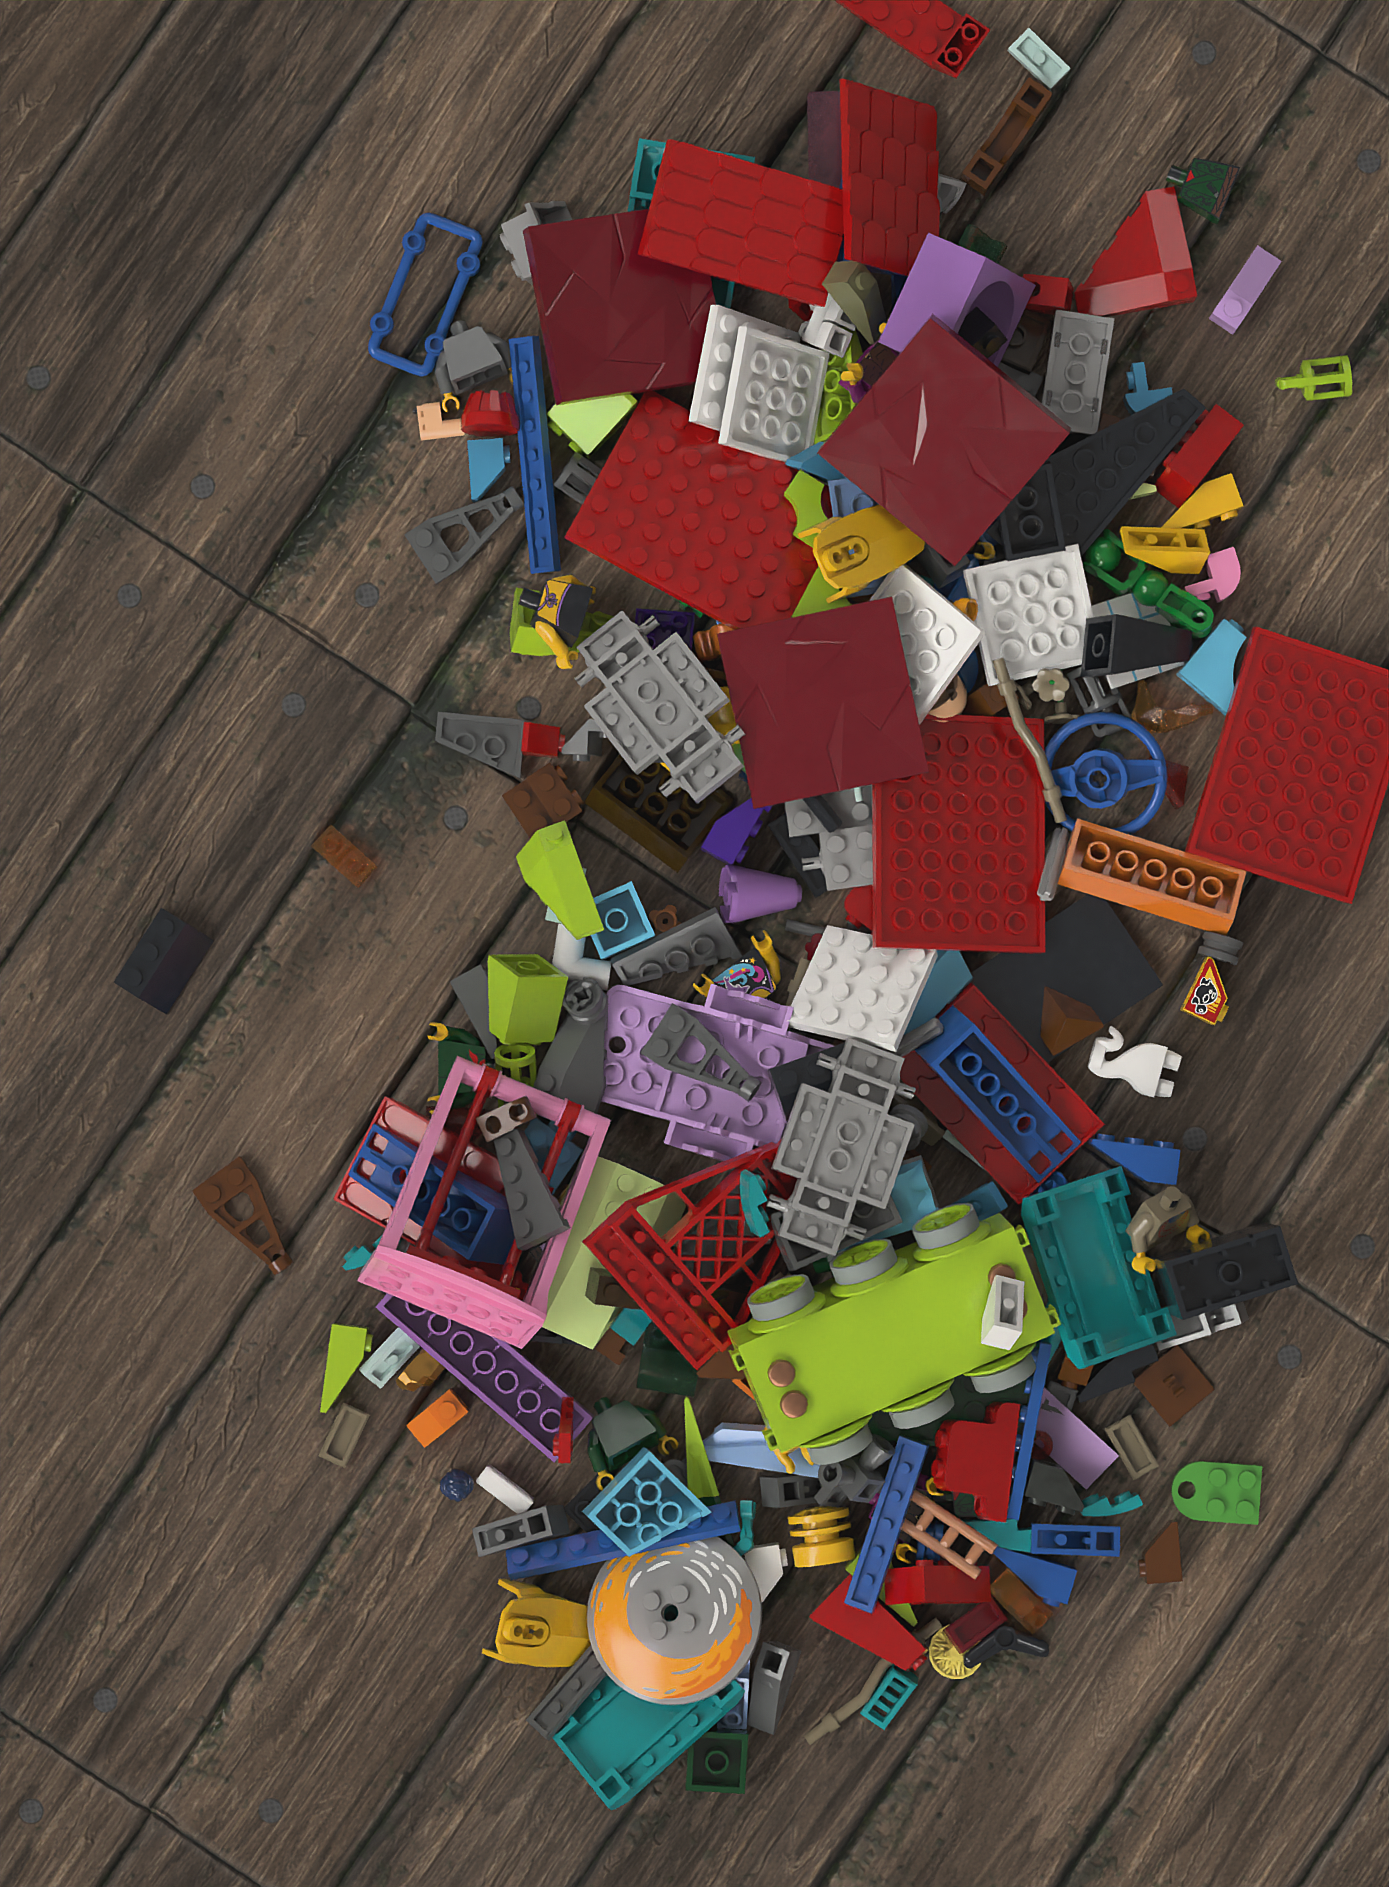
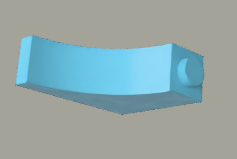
[1176,619,1247,717]

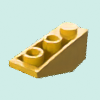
[1161,473,1243,529]

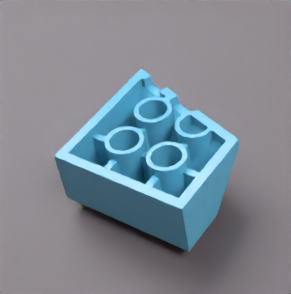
[904,950,973,1035]
[582,1447,712,1557]

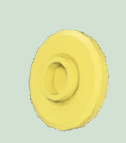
[928,1624,981,1679]

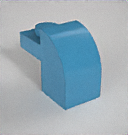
[1123,362,1173,415]

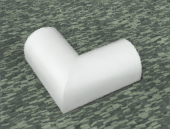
[552,924,612,991]

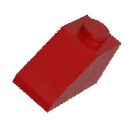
[521,722,566,758]

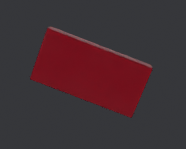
[943,1596,1008,1654]

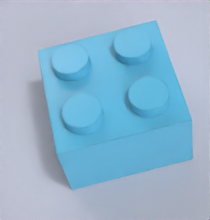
[591,881,655,960]

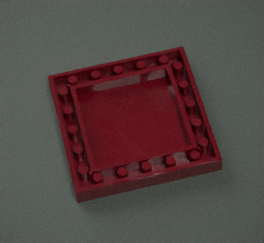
[523,209,716,406]
[817,313,1071,566]
[717,596,929,809]

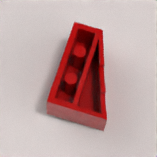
[1154,404,1244,509]
[884,1560,991,1605]

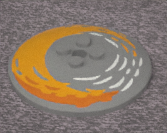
[587,1536,762,1705]

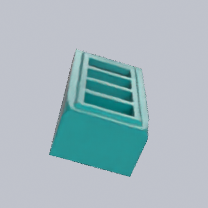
[860,1664,919,1730]

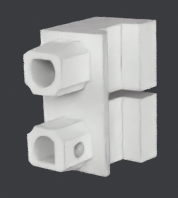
[798,293,856,358]

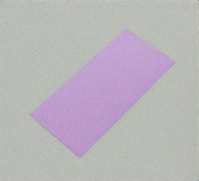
[1034,1387,1119,1490]

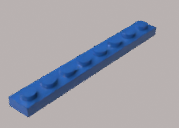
[509,336,561,574]
[506,1501,741,1581]

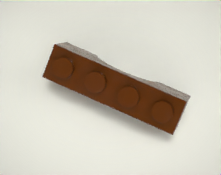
[960,77,1053,196]

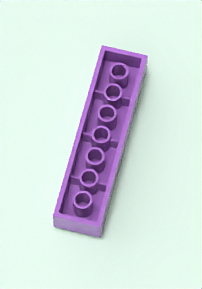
[376,1293,594,1462]

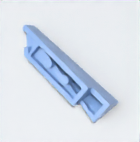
[703,1422,820,1478]

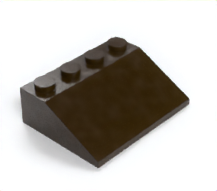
[584,754,734,873]

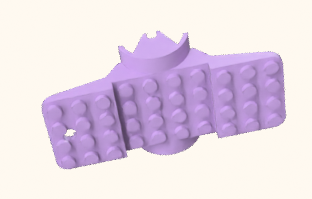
[601,984,834,1161]

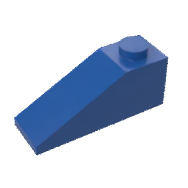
[1030,1524,1120,1557]
[993,1547,1077,1607]

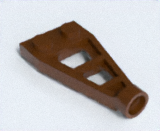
[192,1156,294,1276]

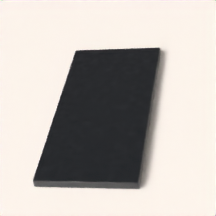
[938,894,1163,1063]

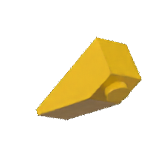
[1120,526,1210,574]

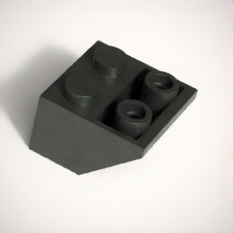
[1024,1457,1084,1515]

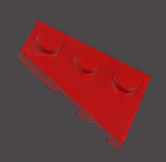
[553,1397,574,1463]

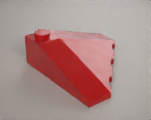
[1074,186,1197,317]

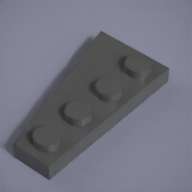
[611,907,742,986]
[494,1129,571,1251]

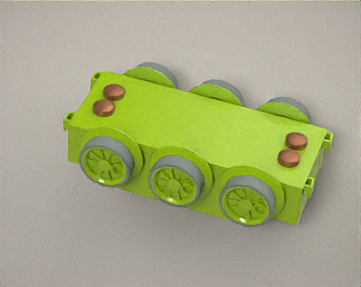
[727,1203,1061,1465]

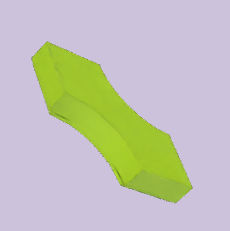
[783,469,828,548]

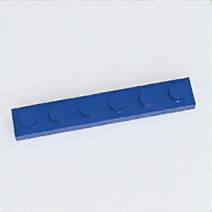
[1007,1341,1052,1520]
[844,1435,929,1613]

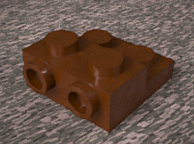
[502,763,584,838]

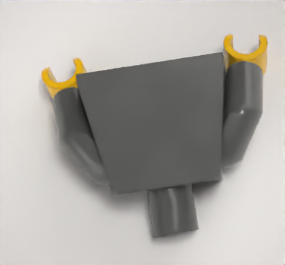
[435,321,513,413]

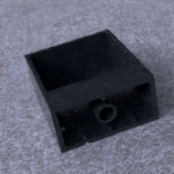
[1152,1222,1298,1320]

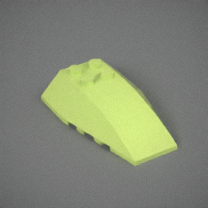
[542,1151,686,1350]

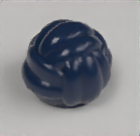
[440,1468,474,1502]

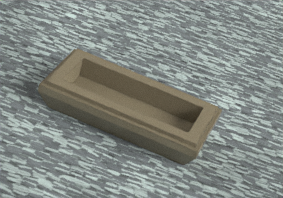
[318,1402,370,1468]
[1105,1415,1159,1480]

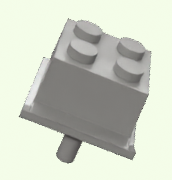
[499,201,573,286]

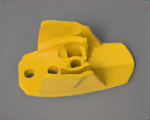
[798,505,925,604]
[482,1579,591,1667]

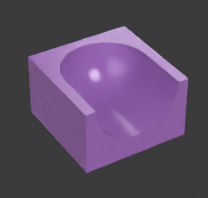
[878,233,1036,367]

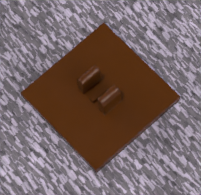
[1134,1345,1215,1427]

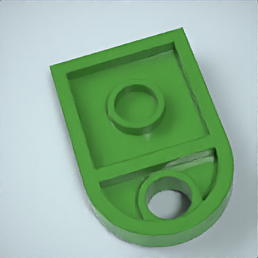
[1171,1461,1262,1525]

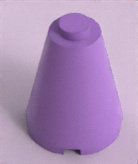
[719,865,802,923]

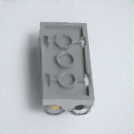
[1041,310,1115,437]

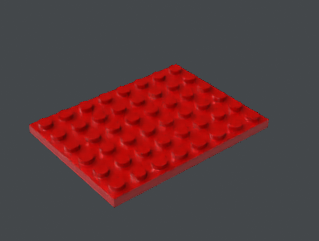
[565,391,833,630]
[1185,626,1389,904]
[872,714,1045,954]

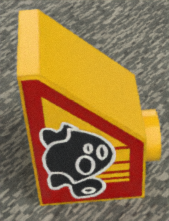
[1180,956,1229,1025]

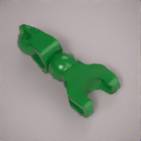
[1082,529,1214,640]

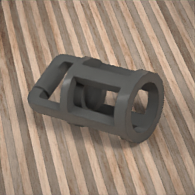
[553,451,602,505]
[1067,667,1132,737]

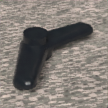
[963,1625,1049,1668]

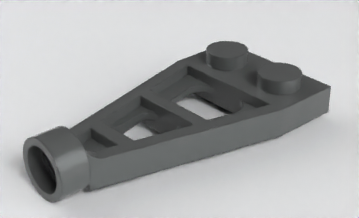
[404,486,524,584]
[641,1003,761,1102]

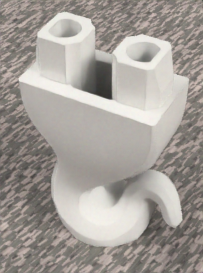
[1088,1026,1182,1097]

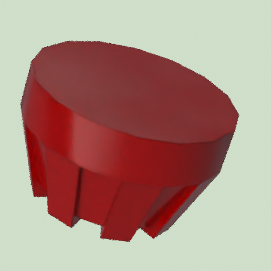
[461,390,520,437]

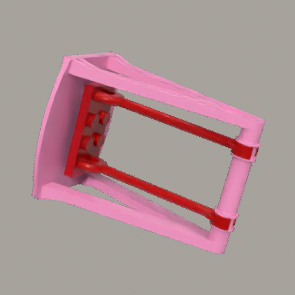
[357,1056,611,1349]

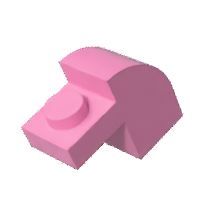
[1182,547,1241,603]

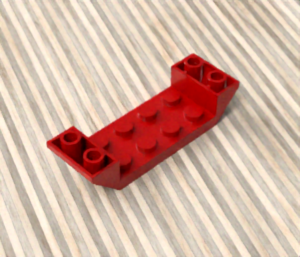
[835,0,990,79]

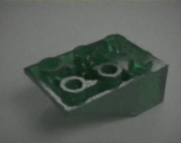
[636,1321,699,1397]

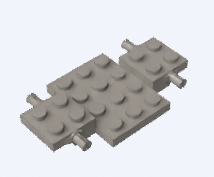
[574,610,746,804]
[785,785,873,891]
[767,1038,916,1256]

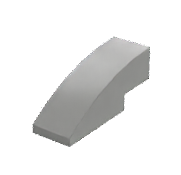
[1156,1301,1249,1350]

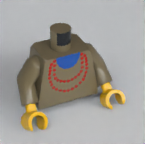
[1126,1186,1210,1275]

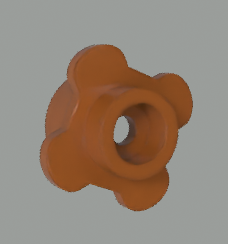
[649,905,681,936]

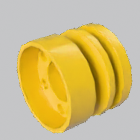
[788,1506,856,1567]

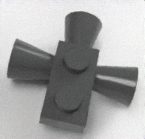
[814,1434,895,1508]

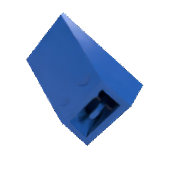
[1087,1133,1180,1185]

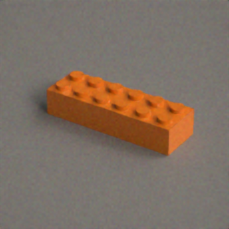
[1058,818,1246,936]

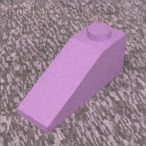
[1209,245,1282,335]

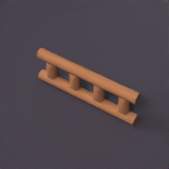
[901,1489,998,1580]

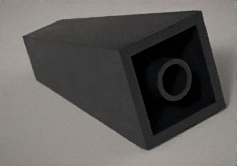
[1081,614,1193,678]

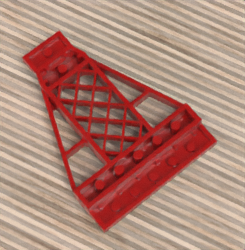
[582,1140,798,1370]

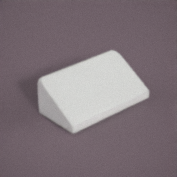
[476,1465,534,1514]

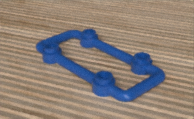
[368,212,483,376]

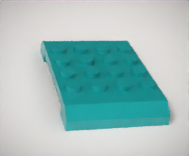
[1021,1166,1177,1369]
[552,1605,745,1810]

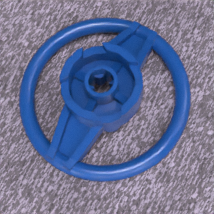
[1044,712,1167,835]

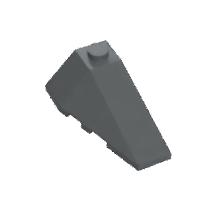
[533,994,608,1114]
[770,1195,902,1271]

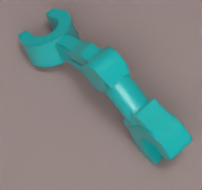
[733,1500,756,1556]

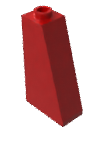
[809,1574,929,1671]

